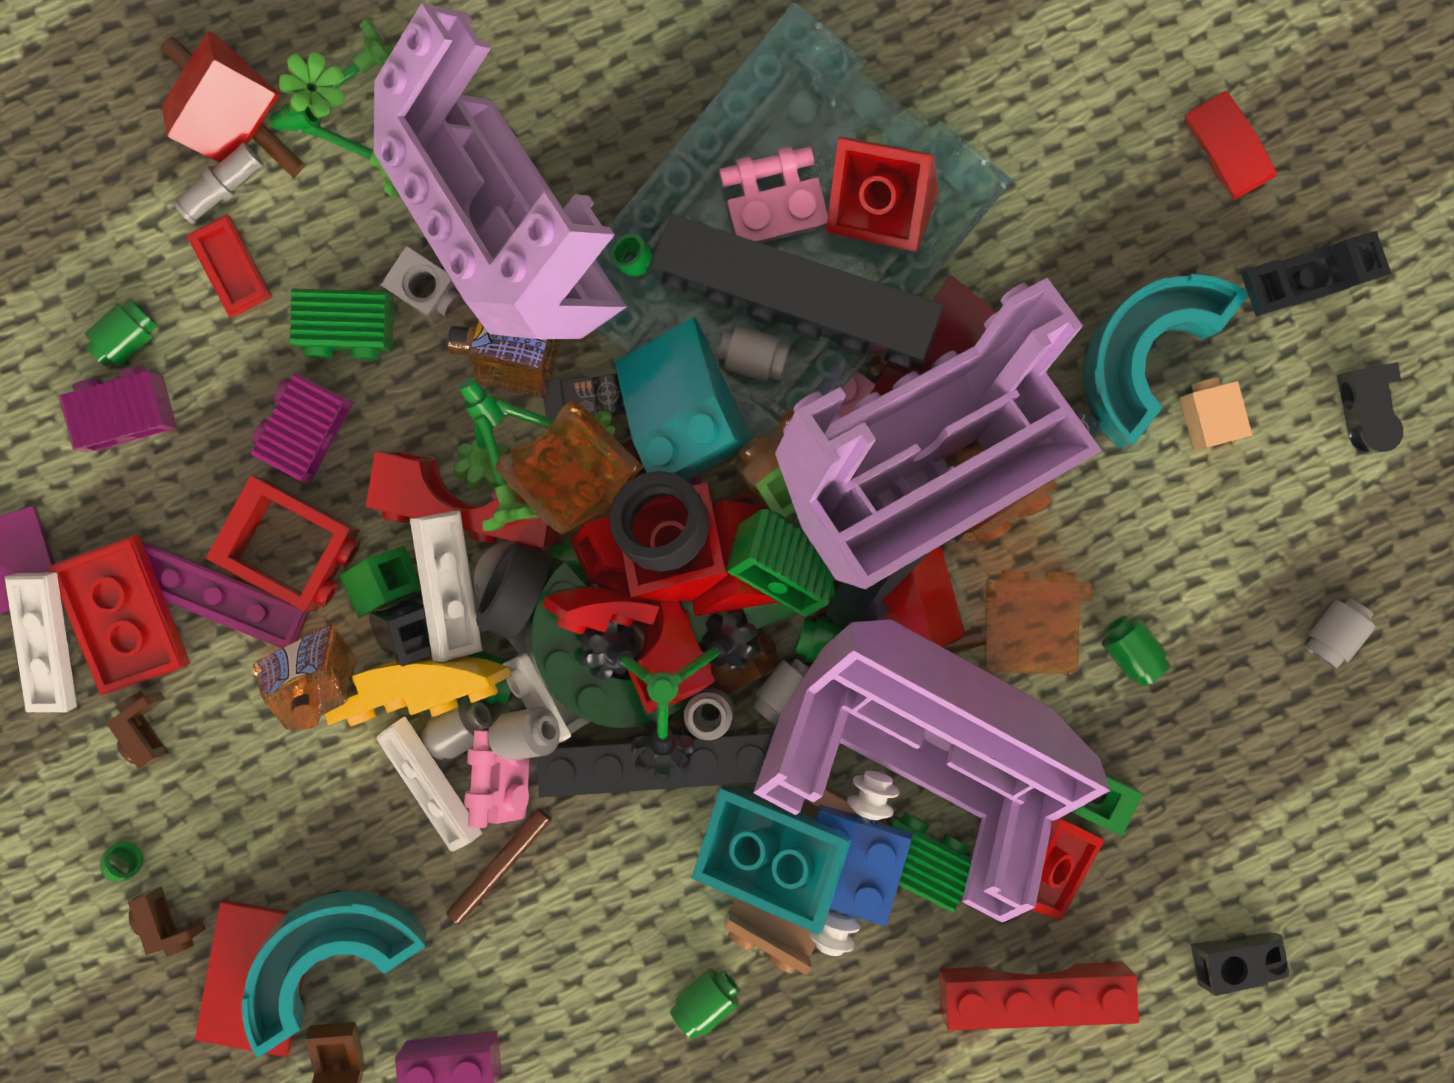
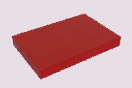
[48,534,191,696]
[195,900,304,1057]

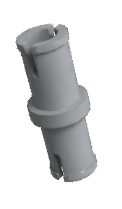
[172,142,264,224]

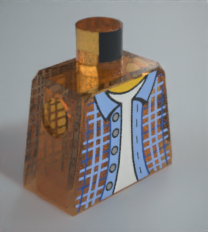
[448,320,561,399]
[253,623,356,730]

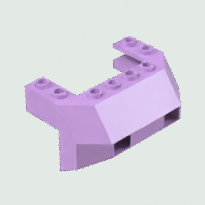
[374,3,627,339]
[775,278,1102,589]
[753,619,1110,923]

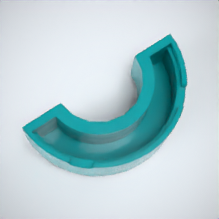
[1083,274,1248,449]
[242,892,427,1058]

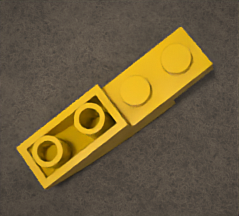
[322,655,512,727]

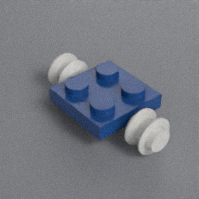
[809,770,913,956]

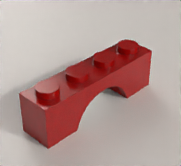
[366,450,567,553]
[570,516,715,714]
[939,962,1139,1031]

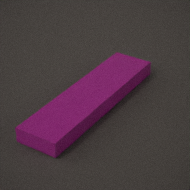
[142,540,309,649]

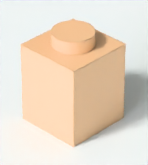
[1180,377,1252,450]

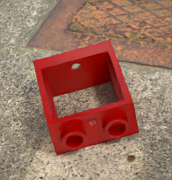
[206,475,360,612]

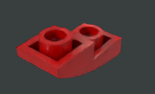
[1185,90,1276,200]
[542,587,660,634]

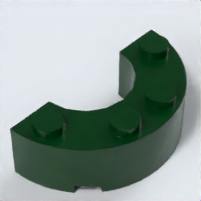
[523,557,689,728]

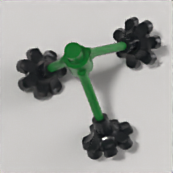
[579,610,761,781]

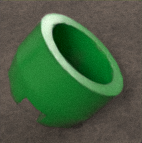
[610,233,653,277]
[100,841,143,882]

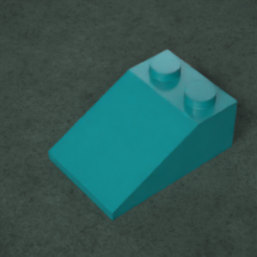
[614,317,754,480]
[692,785,852,935]

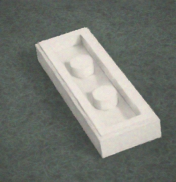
[410,510,482,662]
[5,572,77,712]
[376,717,483,852]

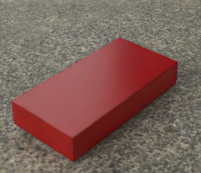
[186,214,273,318]

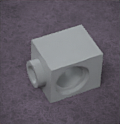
[381,246,461,322]

